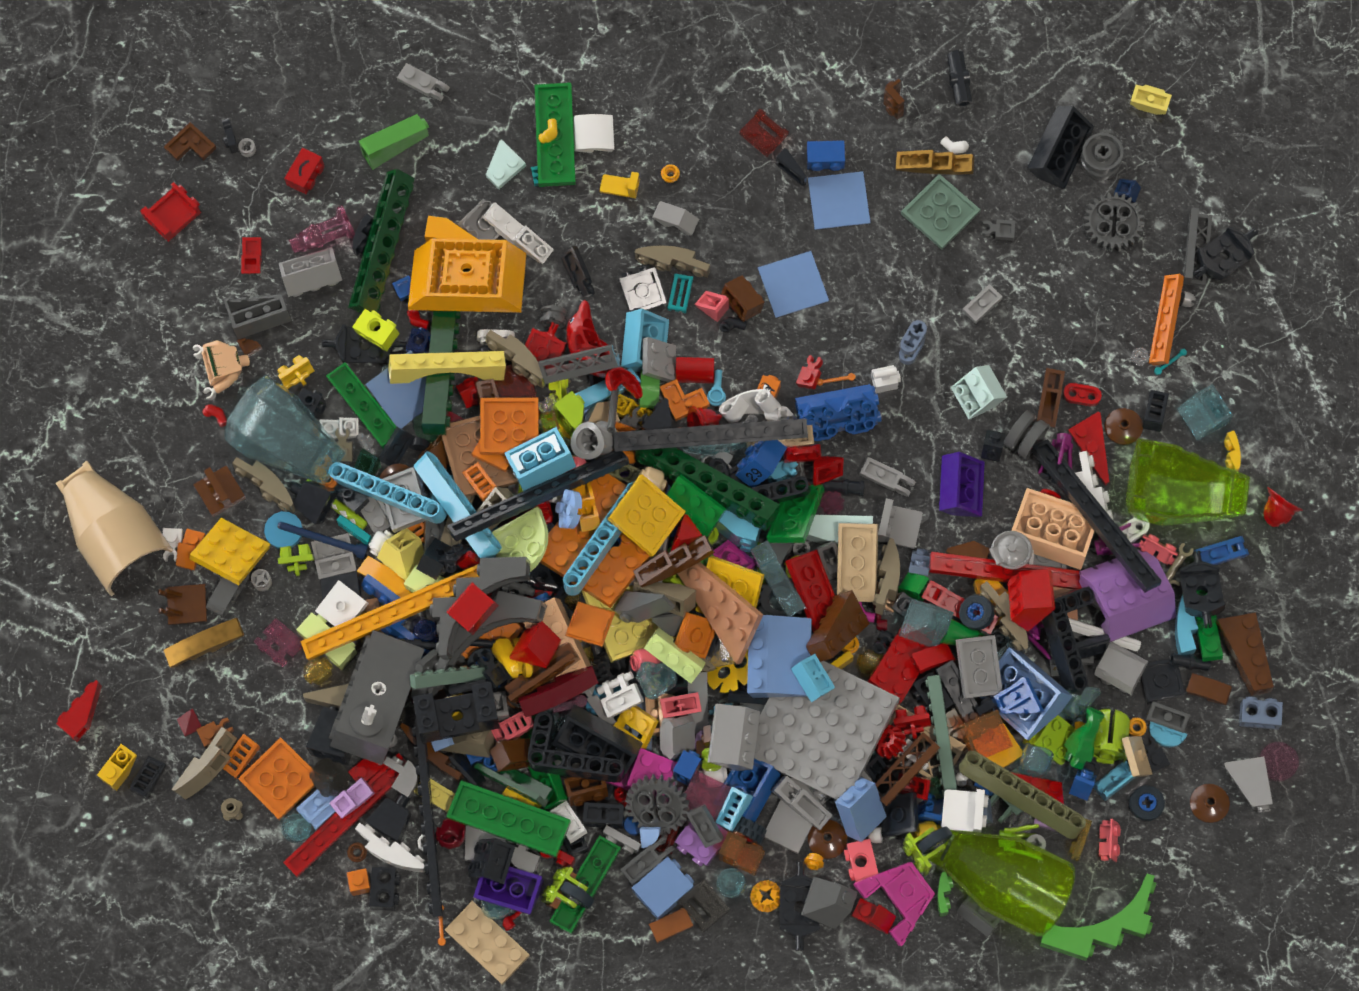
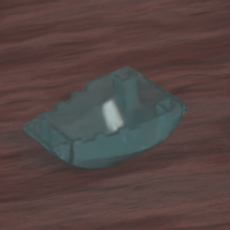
[225,375,345,485]

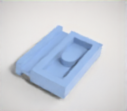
[296,783,338,830]

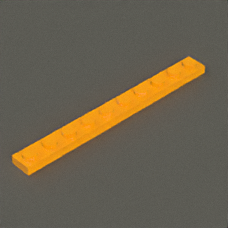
[301,565,479,660]

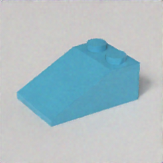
[716,510,761,552]

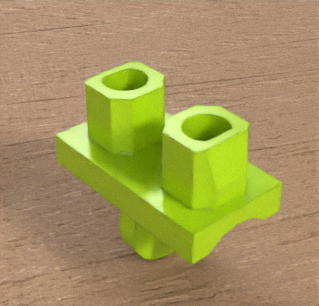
[278,544,315,576]

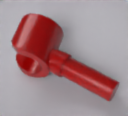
[502,911,522,931]

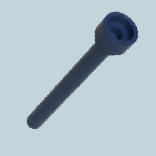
[277,522,368,560]

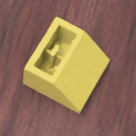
[377,528,424,581]

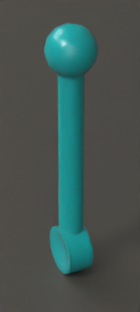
[1154,349,1187,375]

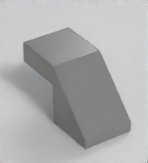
[652,201,699,236]

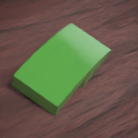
[639,369,660,409]
[937,871,953,917]

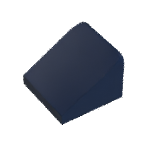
[1113,179,1141,203]

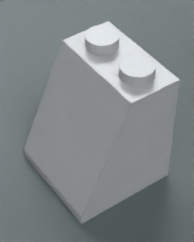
[1224,756,1273,813]

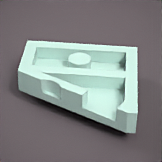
[486,139,526,189]

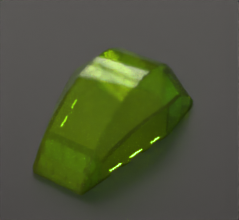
[1126,438,1250,526]

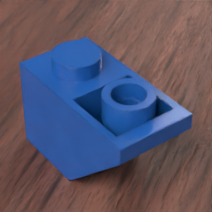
[1069,768,1097,801]

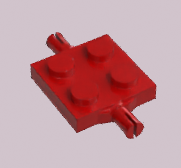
[525,322,568,382]

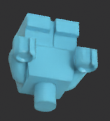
[768,460,800,492]

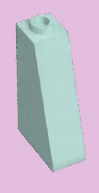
[806,515,873,548]

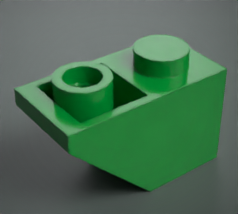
[898,572,929,603]

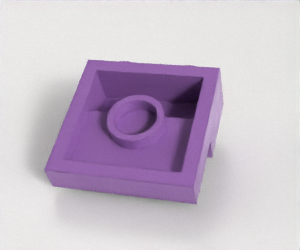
[675,822,731,866]

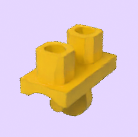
[277,355,315,390]

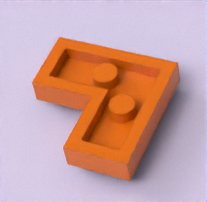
[660,379,710,422]

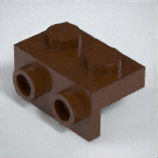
[883,79,905,120]

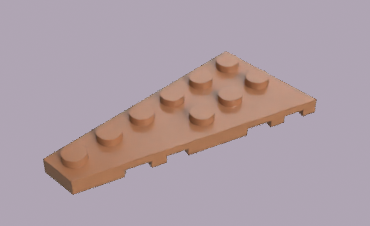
[678,562,763,664]

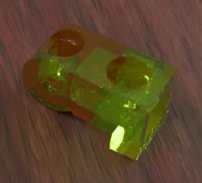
[539,410,564,440]

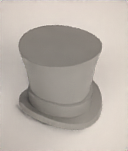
[571,421,617,459]

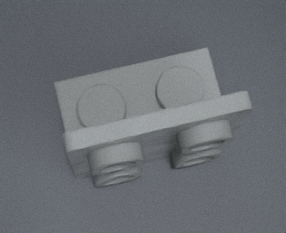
[878,498,923,549]

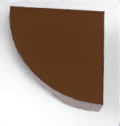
[237,338,262,357]

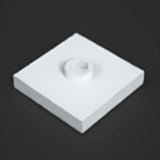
[315,580,369,626]

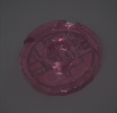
[1259,742,1299,782]

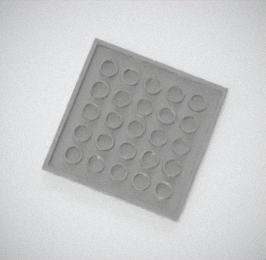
[754,661,900,800]

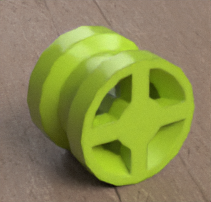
[701,748,721,772]

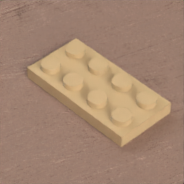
[837,523,878,602]
[445,901,530,985]

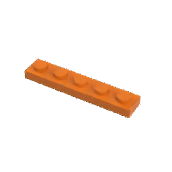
[1149,274,1184,366]

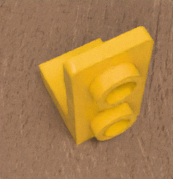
[600,172,640,198]

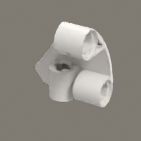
[719,389,797,424]

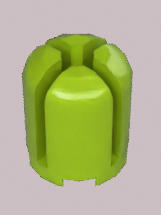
[1093,709,1130,764]

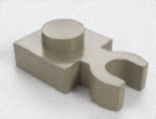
[333,428,353,461]

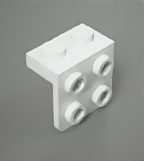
[942,789,988,833]

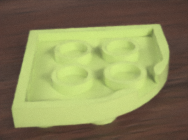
[492,507,548,572]

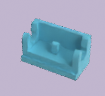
[791,654,835,703]
[1093,761,1135,801]

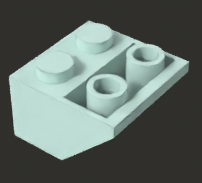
[951,365,1007,419]

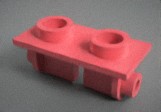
[1139,534,1179,565]
[1099,819,1121,862]

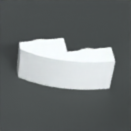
[319,418,359,440]

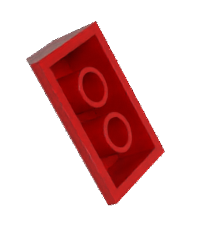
[1008,569,1055,631]

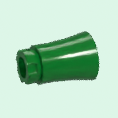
[940,617,985,646]

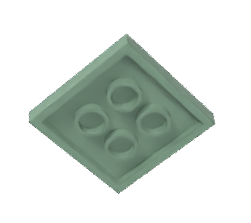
[901,174,981,250]

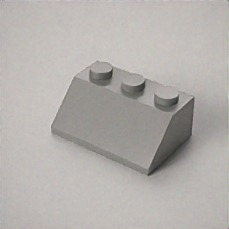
[279,247,342,297]
[708,704,760,771]

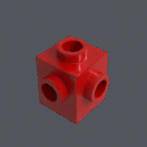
[456,377,479,408]

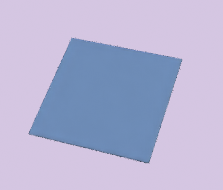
[808,172,870,229]
[758,251,829,318]
[365,350,427,428]

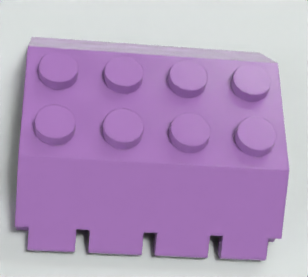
[1079,550,1176,643]

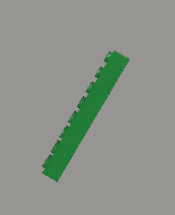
[326,362,396,449]
[514,714,568,810]
[550,835,621,935]

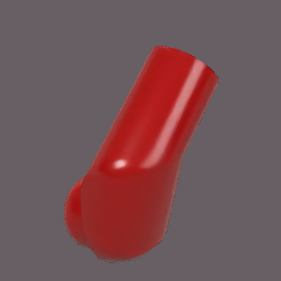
[407,310,430,330]
[202,404,228,427]
[614,787,627,807]

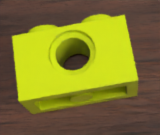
[352,309,400,352]

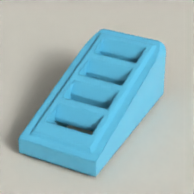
[715,787,753,831]

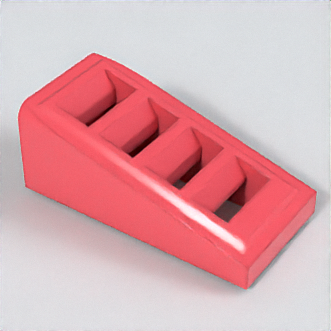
[491,711,534,742]

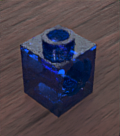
[406,327,431,354]

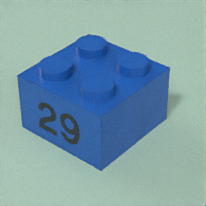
[735,440,787,488]

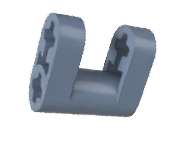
[899,320,927,365]

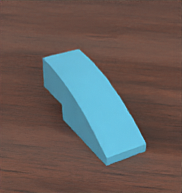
[1175,595,1198,656]

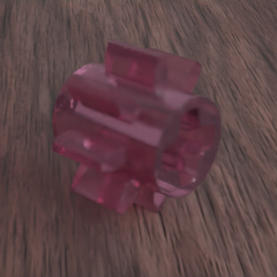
[820,491,845,515]

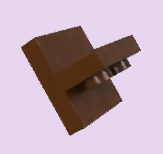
[193,465,246,517]

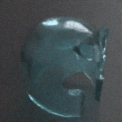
[1017,743,1054,778]

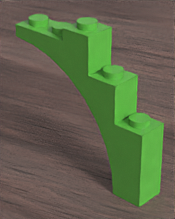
[1040,873,1156,961]

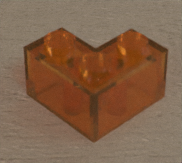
[719,831,765,876]

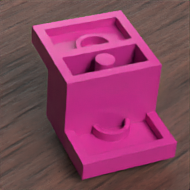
[606,748,677,796]

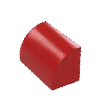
[676,357,715,384]

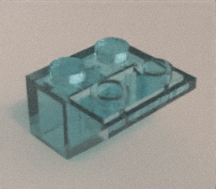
[1177,384,1233,441]

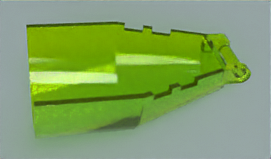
[929,830,1075,937]

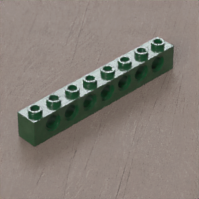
[348,169,415,314]
[635,447,780,531]

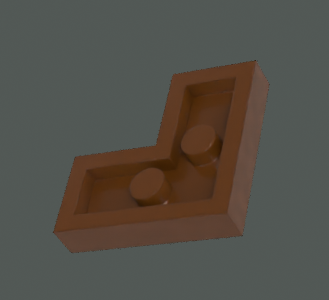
[164,122,216,161]

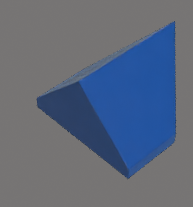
[917,792,944,827]

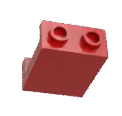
[140,182,201,242]

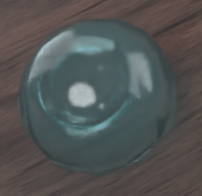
[281,813,311,843]
[716,868,747,899]
[481,900,511,920]

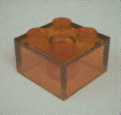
[958,710,1013,757]

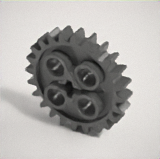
[1083,192,1145,252]
[625,774,690,835]

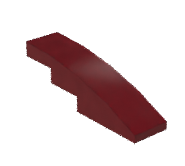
[519,665,598,718]

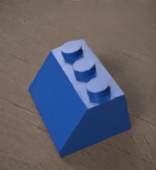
[713,759,781,823]

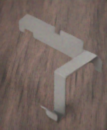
[583,685,616,726]

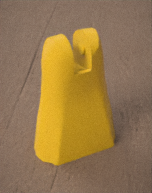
[492,638,533,678]

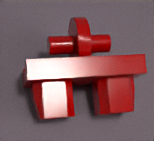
[894,705,931,739]

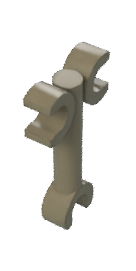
[1166,543,1194,593]

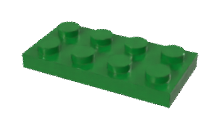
[767,484,824,543]

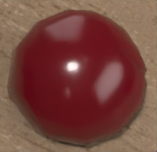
[436,818,466,849]

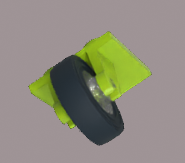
[903,826,952,876]
[541,867,594,909]

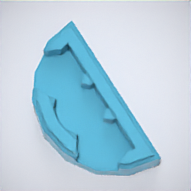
[1149,721,1188,748]

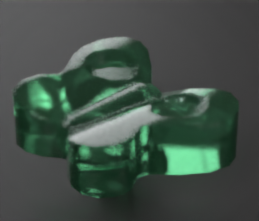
[929,776,944,801]

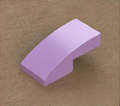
[329,778,375,818]

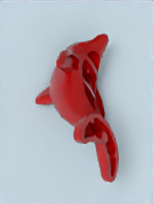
[567,300,643,399]

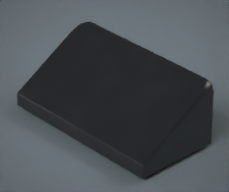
[449,753,486,787]

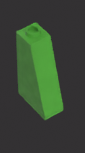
[359,114,429,170]

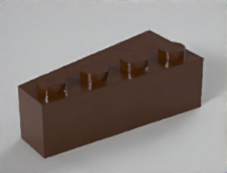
[806,590,870,662]
[1216,612,1274,696]

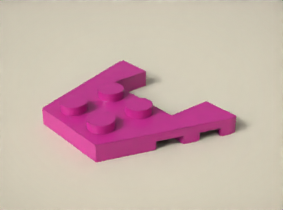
[853,862,935,946]

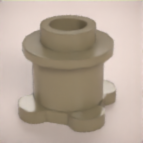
[221,798,243,821]

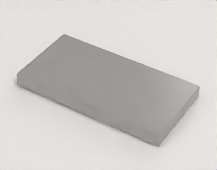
[764,778,827,854]

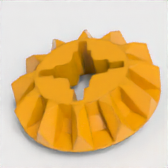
[750,880,780,912]

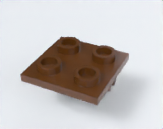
[158,584,207,625]

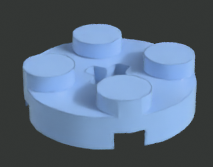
[555,489,582,529]

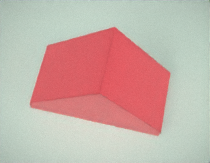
[694,291,729,322]
[659,692,702,718]

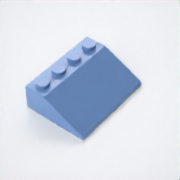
[747,615,812,698]
[980,647,1072,740]

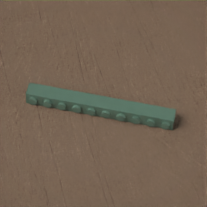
[410,661,522,689]
[926,675,957,797]

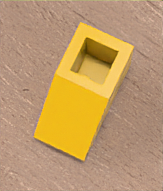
[97,744,137,791]

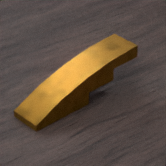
[896,150,974,175]
[164,618,244,668]

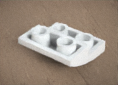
[573,114,614,153]

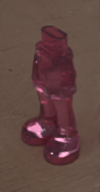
[289,205,355,253]

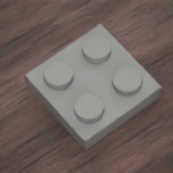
[642,337,676,382]

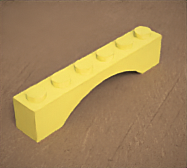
[388,351,506,384]

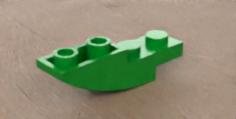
[1195,590,1223,662]

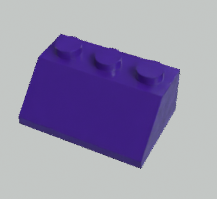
[939,452,985,517]
[473,867,544,915]

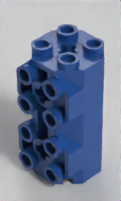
[795,384,882,441]

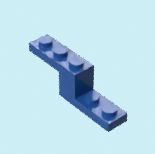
[361,574,430,658]

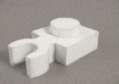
[163,528,183,562]

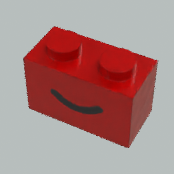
[284,148,324,194]

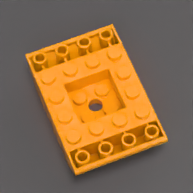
[408,238,526,313]

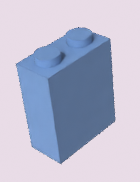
[835,777,887,842]
[632,857,694,920]

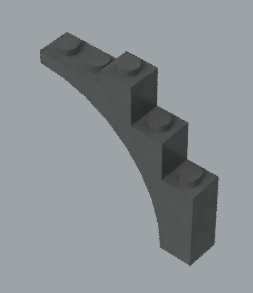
[430,557,531,660]
[434,591,547,671]

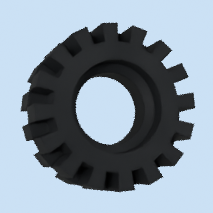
[593,651,629,685]

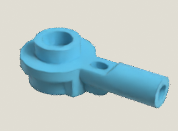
[707,370,726,407]

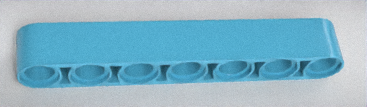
[414,451,502,558]
[329,462,446,524]
[563,482,634,596]

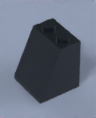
[306,706,352,766]

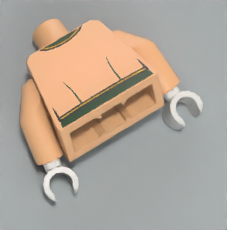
[193,340,250,400]

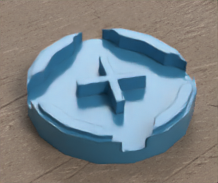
[264,511,303,549]

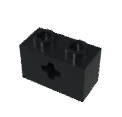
[416,538,451,580]

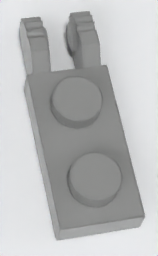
[397,63,450,101]
[860,457,916,496]

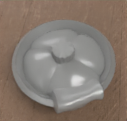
[989,531,1033,569]

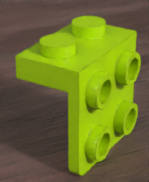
[1022,715,1075,765]

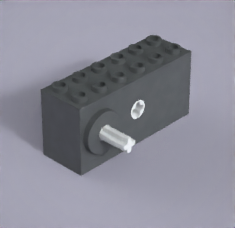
[329,630,424,765]

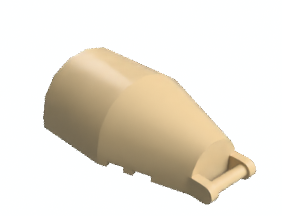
[56,461,174,596]

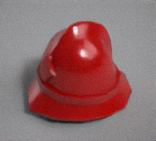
[687,406,722,427]
[1263,487,1303,527]

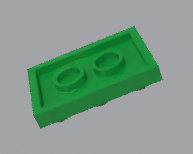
[667,474,727,538]

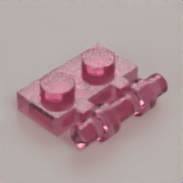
[254,618,302,667]
[553,695,587,713]

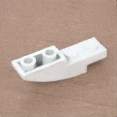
[482,202,554,264]
[1075,451,1113,520]
[355,823,426,872]

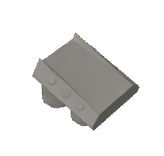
[458,199,500,240]
[1094,642,1148,695]
[660,715,695,760]

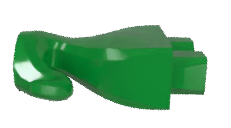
[1064,707,1105,770]

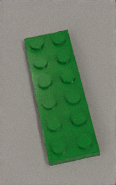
[535,83,576,187]
[446,780,571,858]

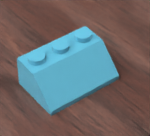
[621,308,669,372]
[504,427,576,491]

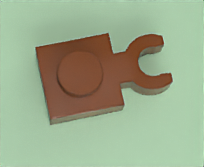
[197,718,234,748]

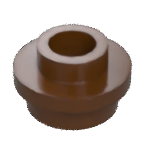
[347,842,367,863]

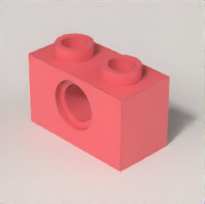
[844,839,878,882]

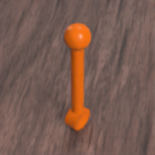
[817,373,855,386]
[438,905,446,946]

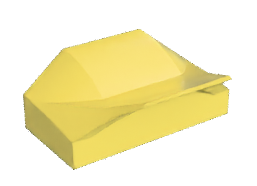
[1130,85,1172,115]

